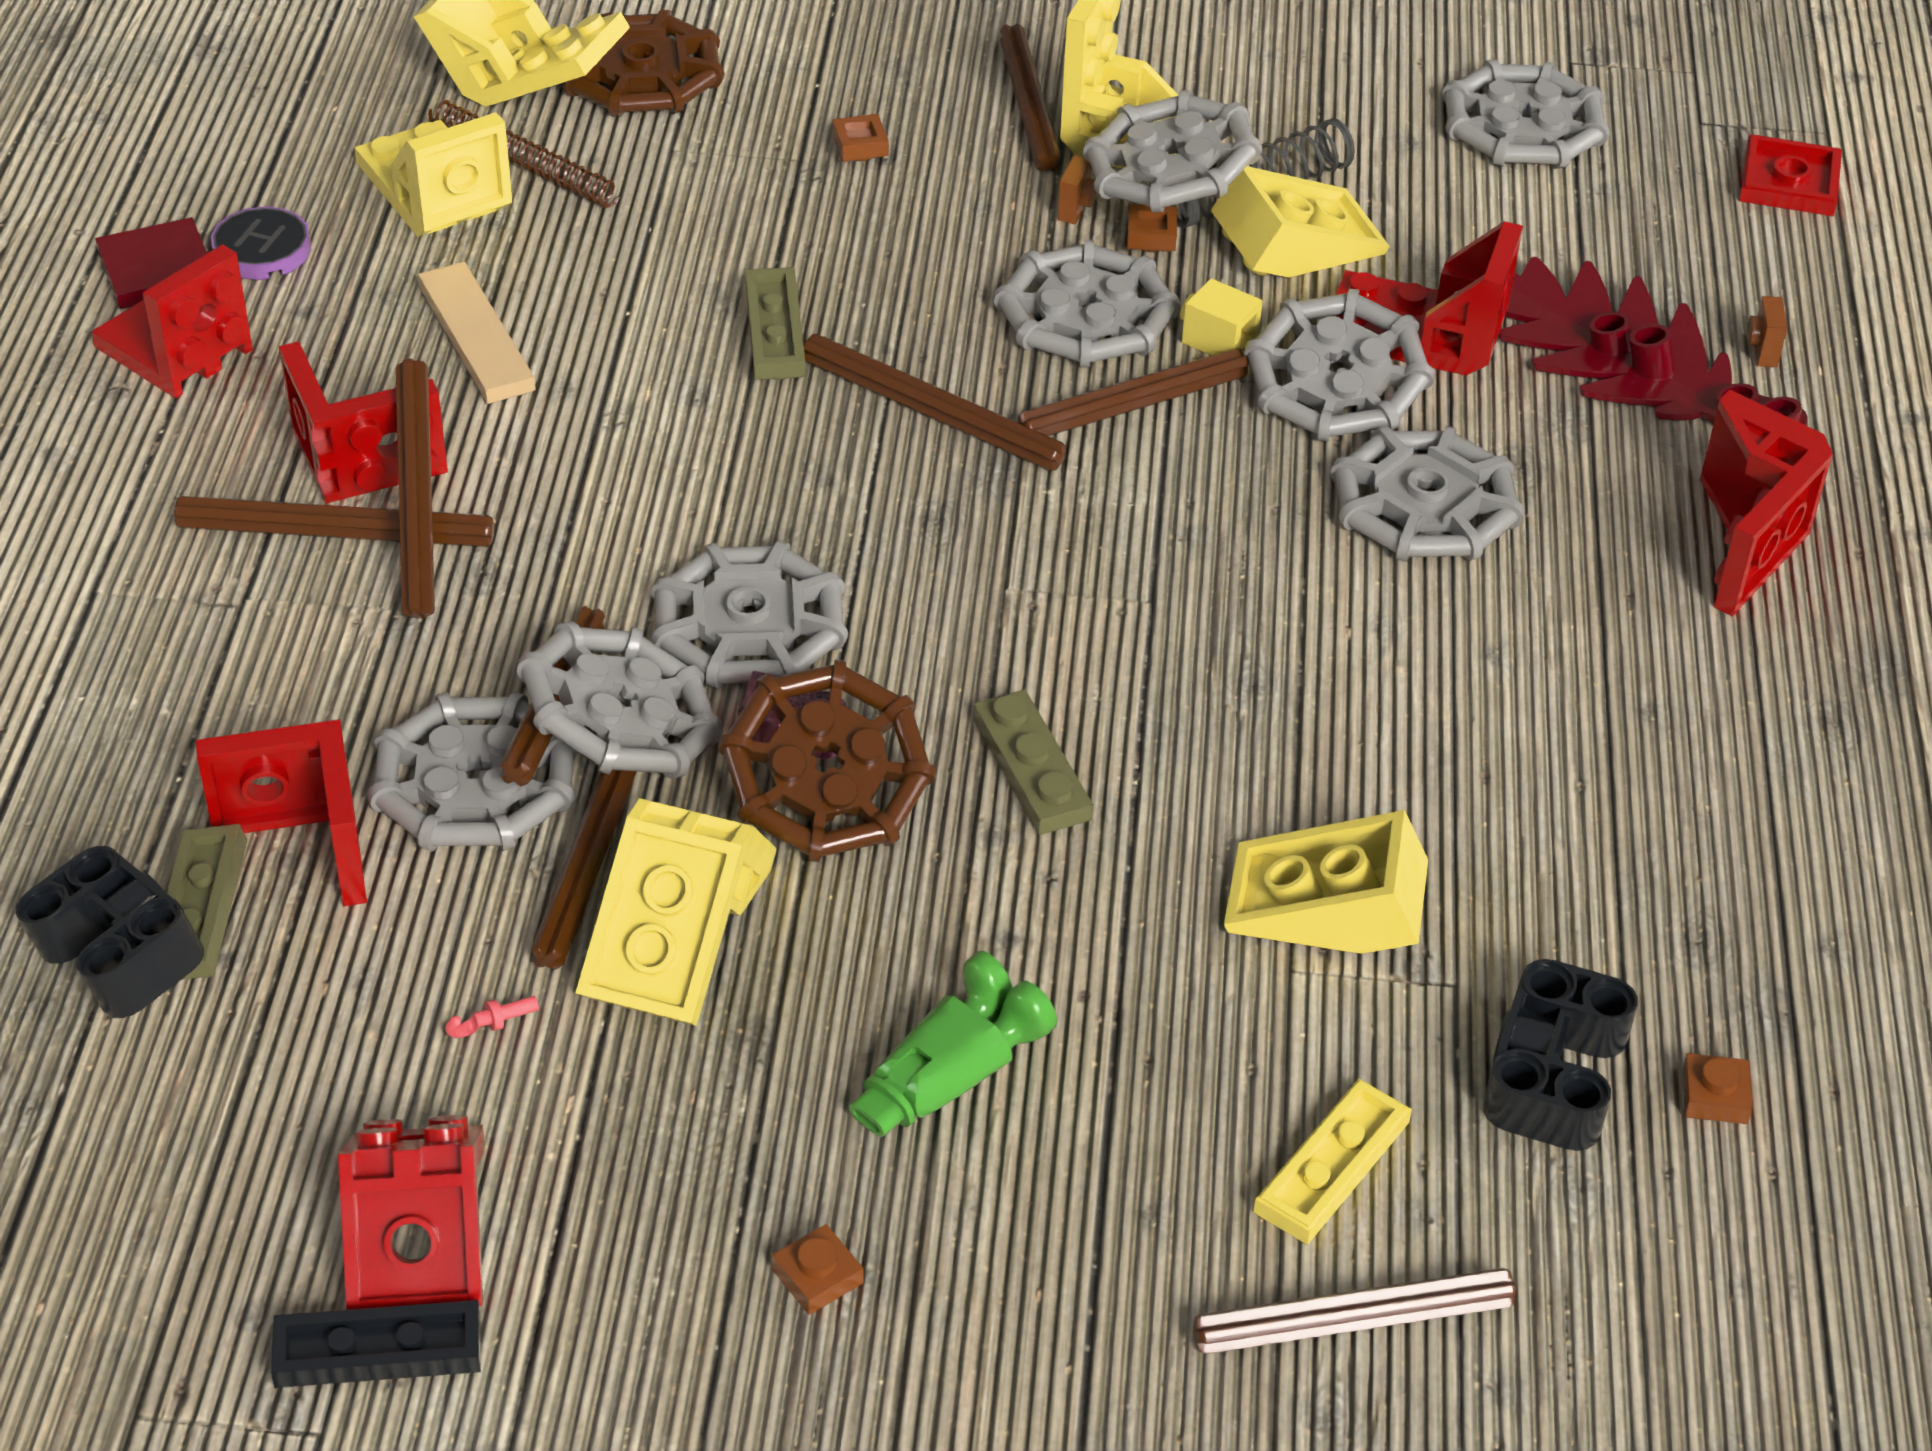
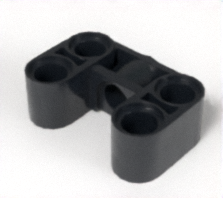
[15,846,204,1018]
[1484,959,1638,1151]

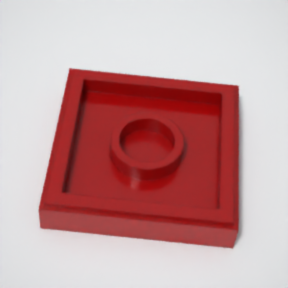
[1739,134,1842,217]

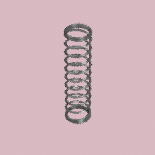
[1171,118,1355,228]

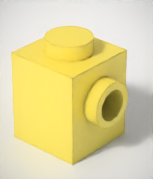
[1180,278,1263,356]

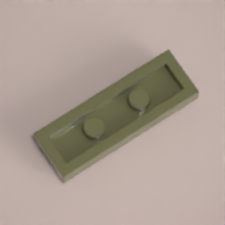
[745,267,806,380]
[973,689,1093,835]
[167,824,247,980]

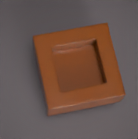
[832,113,889,162]
[1058,155,1096,224]
[1127,204,1177,252]
[1747,296,1788,367]
[1682,1053,1753,1124]
[772,1224,864,1315]

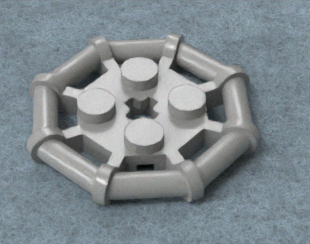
[1441,59,1610,169]
[1083,90,1262,212]
[994,240,1180,367]
[1244,288,1435,442]
[1330,426,1525,562]
[651,541,848,689]
[517,621,723,779]
[367,692,577,851]

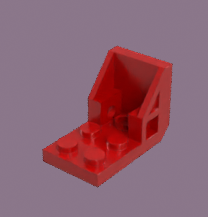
[1335,221,1523,376]
[1700,390,1833,617]

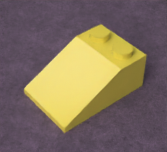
[1211,166,1390,278]
[1224,810,1428,954]

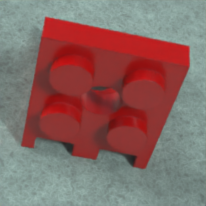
[91,244,253,399]
[278,341,448,504]
[195,719,367,907]
[338,1115,485,1310]

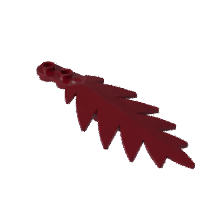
[1499,257,1808,426]

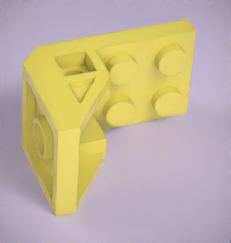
[413,0,630,107]
[1060,0,1179,169]
[354,112,512,237]
[576,798,777,1026]

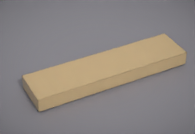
[418,261,536,404]

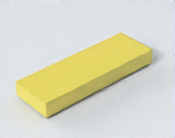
[1253,1078,1412,1245]

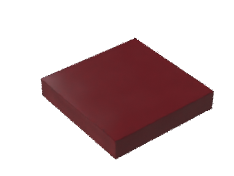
[95,217,207,309]

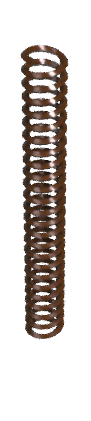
[428,100,620,208]

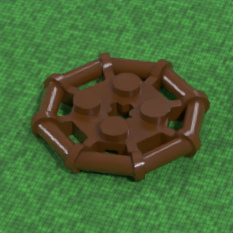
[561,9,725,117]
[718,659,936,862]

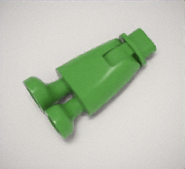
[849,951,1058,1137]

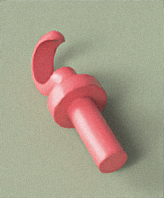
[445,996,539,1038]

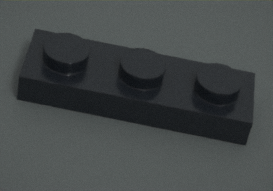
[271,1300,481,1388]

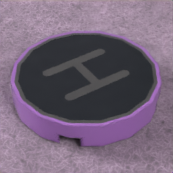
[211,206,311,280]

